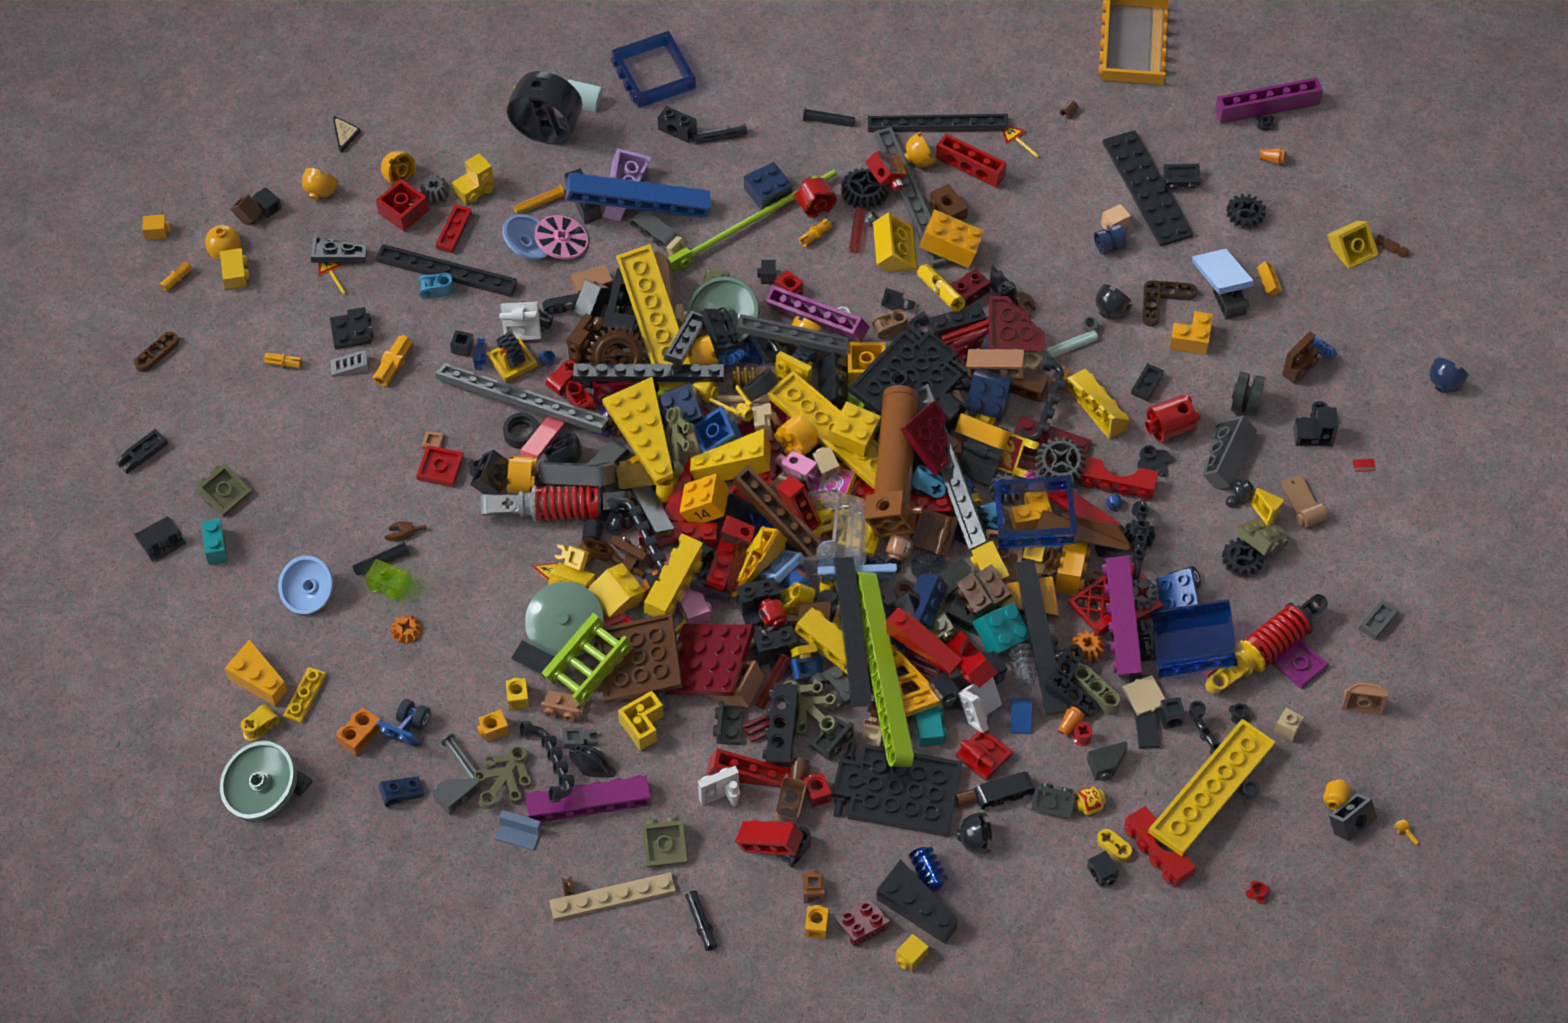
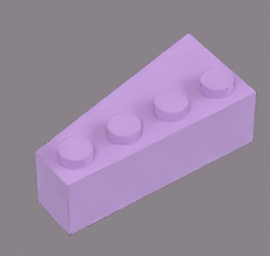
[603,148,651,222]

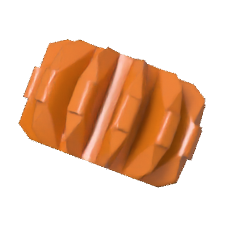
[1072,630,1105,665]

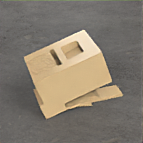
[752,403,783,441]

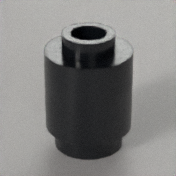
[581,519,603,541]

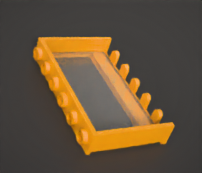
[1098,0,1169,85]

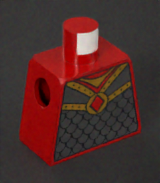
[717,516,755,555]

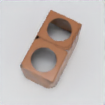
[774,777,807,823]

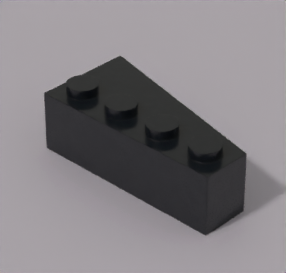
[876,859,958,944]

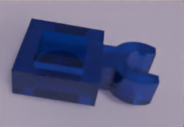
[473,337,487,371]
[743,338,763,365]

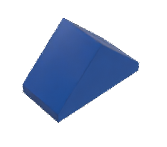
[790,656,823,681]
[1010,697,1032,734]

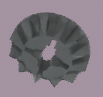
[1133,578,1158,609]

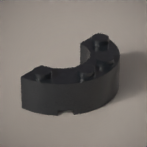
[929,651,1008,710]

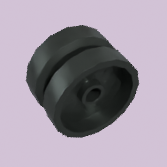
[1231,371,1266,417]

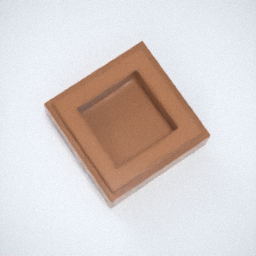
[421,431,445,449]

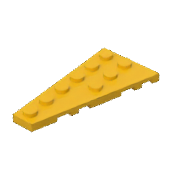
[602,377,673,485]

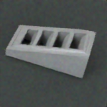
[330,351,369,377]

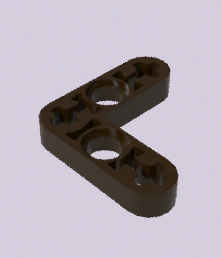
[1142,280,1197,327]

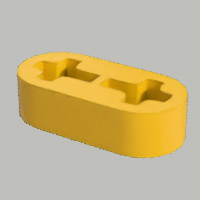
[1097,829,1132,862]

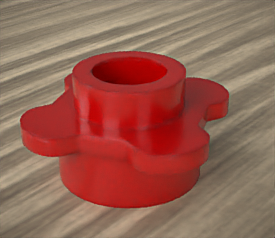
[1246,881,1270,904]

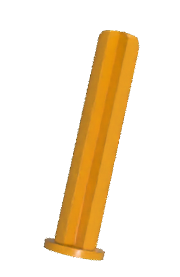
[513,184,566,214]

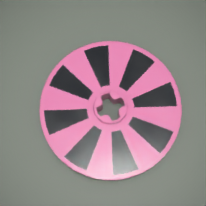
[535,215,588,260]

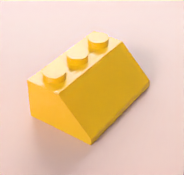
[873,212,917,271]

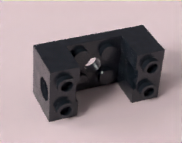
[603,268,640,349]
[736,577,797,667]

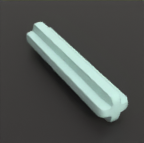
[1047,330,1098,357]

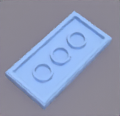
[1192,249,1254,295]
[817,564,897,581]

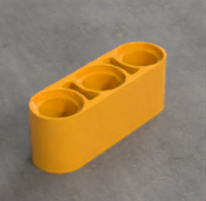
[954,413,1011,450]

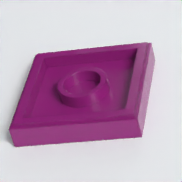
[1272,640,1329,689]

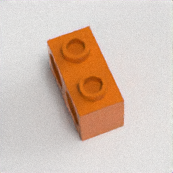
[336,707,381,757]

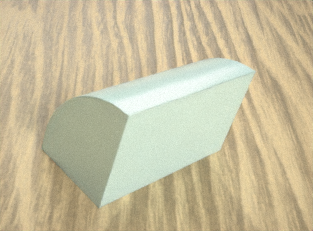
[568,80,602,112]

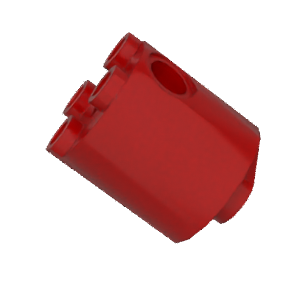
[1145,394,1201,443]

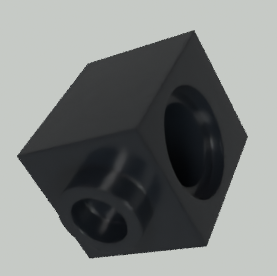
[252,187,282,218]
[1158,697,1185,729]
[1087,851,1119,887]

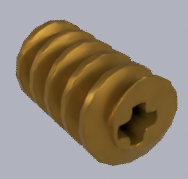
[732,366,769,390]

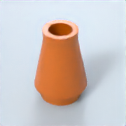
[1259,148,1286,165]
[1057,706,1085,737]

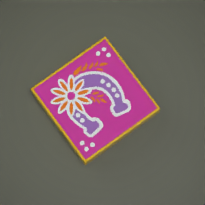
[810,470,857,502]

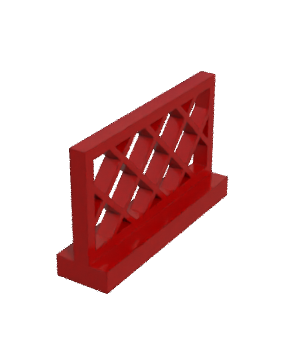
[1068,564,1159,636]

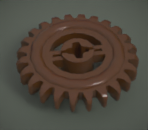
[587,326,647,364]

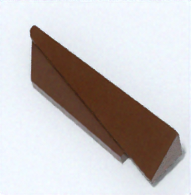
[1035,510,1133,550]

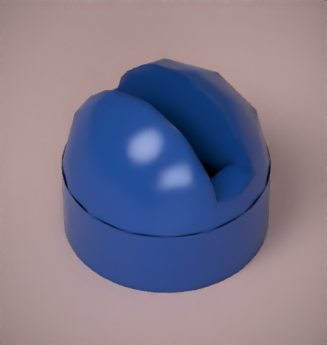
[539,350,555,365]
[1105,495,1122,511]

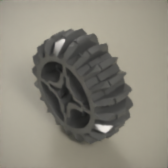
[1035,436,1087,486]

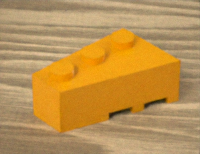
[1055,538,1091,596]
[1001,576,1059,615]
[225,640,287,707]

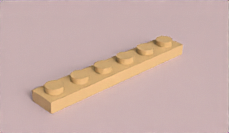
[549,872,676,921]

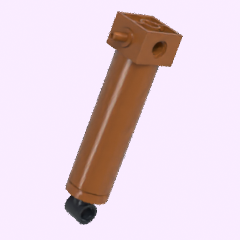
[864,370,924,538]

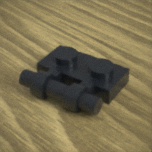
[700,308,739,345]

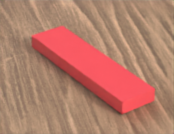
[520,416,567,461]

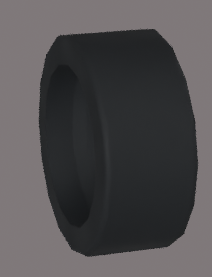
[742,369,779,402]
[503,413,539,449]

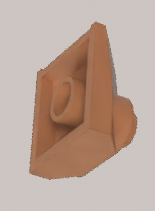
[1342,682,1388,715]

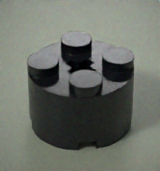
[937,392,969,436]

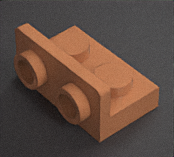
[541,690,587,722]

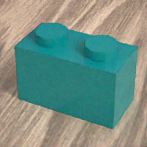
[201,518,228,565]
[914,706,947,747]

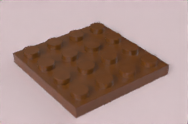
[596,613,683,704]

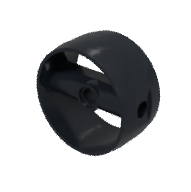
[507,71,583,144]

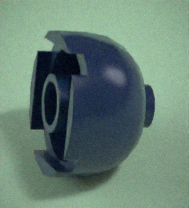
[1429,358,1469,393]

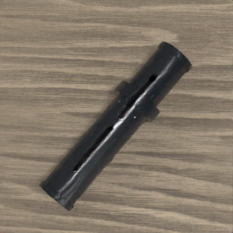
[694,123,747,144]
[685,890,718,951]

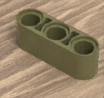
[1073,665,1120,715]

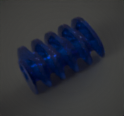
[908,847,948,892]

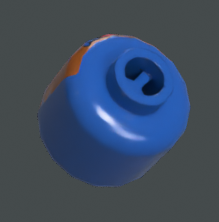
[782,566,811,589]

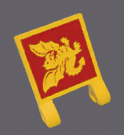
[998,434,1039,478]

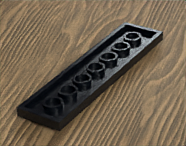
[1102,130,1193,247]

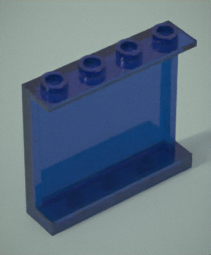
[1150,599,1238,678]

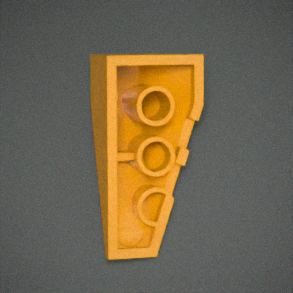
[728,527,787,597]

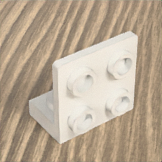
[958,677,1002,733]

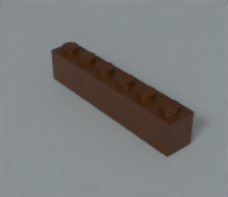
[733,465,828,567]

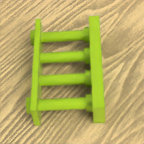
[542,613,632,705]

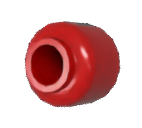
[758,598,788,629]

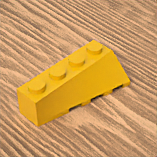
[1066,368,1129,439]

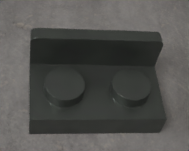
[713,700,744,745]
[1031,783,1077,818]

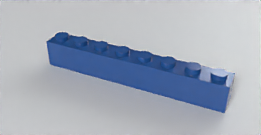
[566,173,711,218]

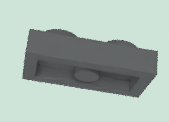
[1359,600,1398,640]

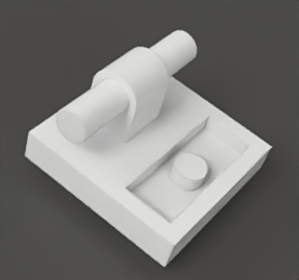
[499,301,542,340]
[698,766,740,806]

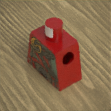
[865,151,907,192]

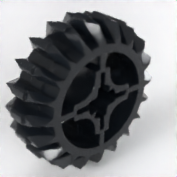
[841,167,889,210]

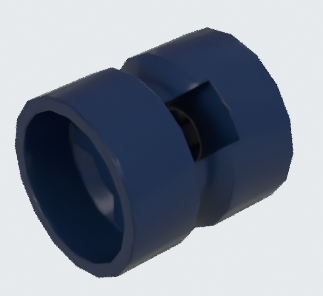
[1094,225,1127,254]

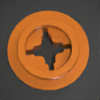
[390,614,422,643]

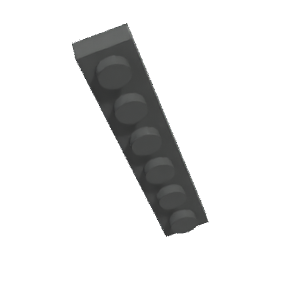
[737,314,849,356]

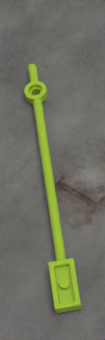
[668,169,837,274]

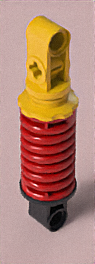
[1205,594,1328,694]

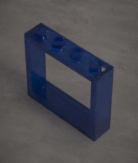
[610,31,696,108]
[994,475,1077,549]

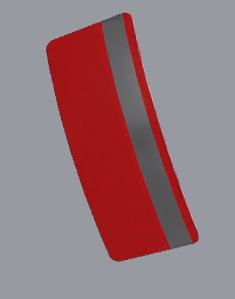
[1353,459,1376,472]

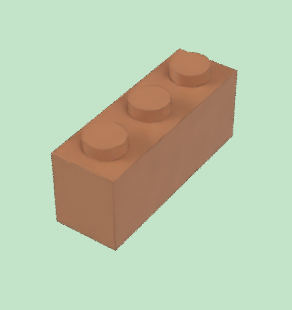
[966,349,1026,379]

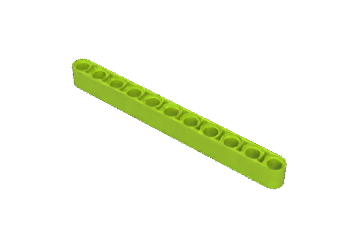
[856,572,914,767]

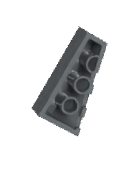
[1203,415,1257,489]

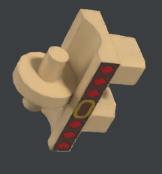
[862,716,883,747]

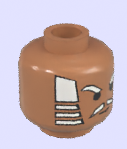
[886,534,914,562]

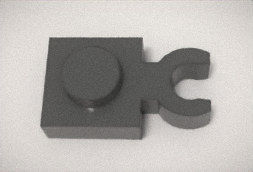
[562,728,598,749]

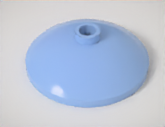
[502,214,548,260]
[278,556,333,614]

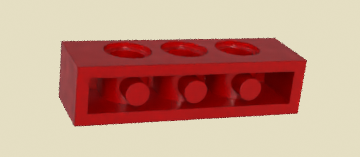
[936,133,1007,188]

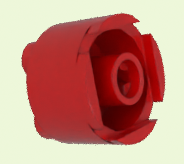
[794,177,837,218]

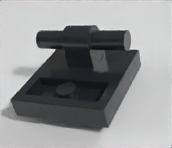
[749,335,796,364]
[959,437,1005,486]

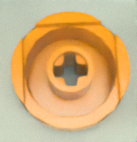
[688,335,718,364]
[774,414,819,456]
[507,455,537,494]

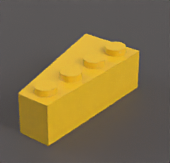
[690,429,771,481]
[644,533,703,617]

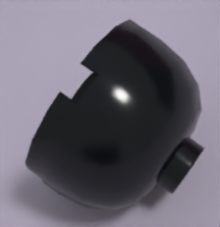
[1095,284,1133,319]
[544,433,582,463]
[957,812,992,854]

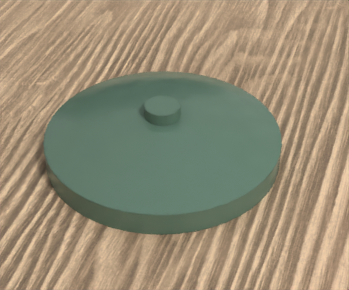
[687,277,760,350]
[525,581,604,658]
[220,741,297,821]

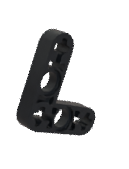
[1046,644,1099,717]

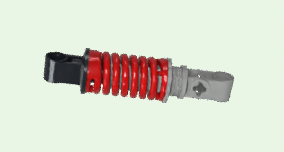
[481,486,632,522]

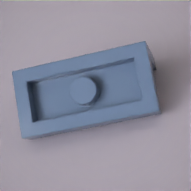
[495,810,542,850]

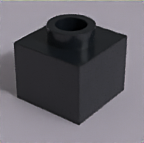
[757,260,776,284]
[450,330,475,357]

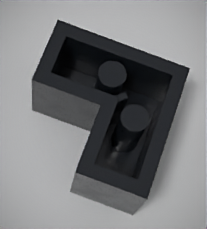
[1293,406,1338,446]

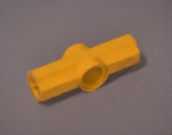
[373,335,413,386]

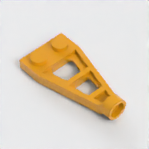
[891,645,940,717]

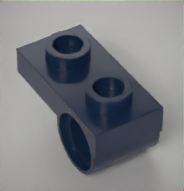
[379,776,424,808]

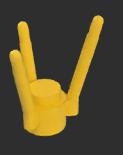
[709,385,753,422]

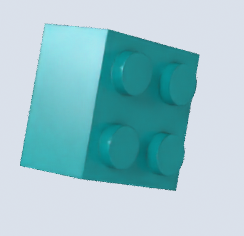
[972,602,1029,654]

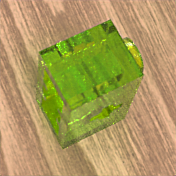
[365,559,412,600]

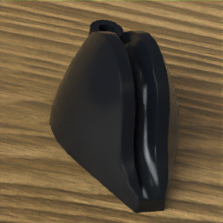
[569,745,617,778]

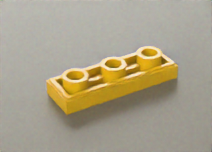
[283,667,327,724]

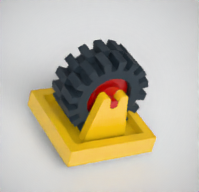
[487,332,538,383]
[775,346,817,384]

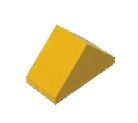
[1251,488,1284,526]

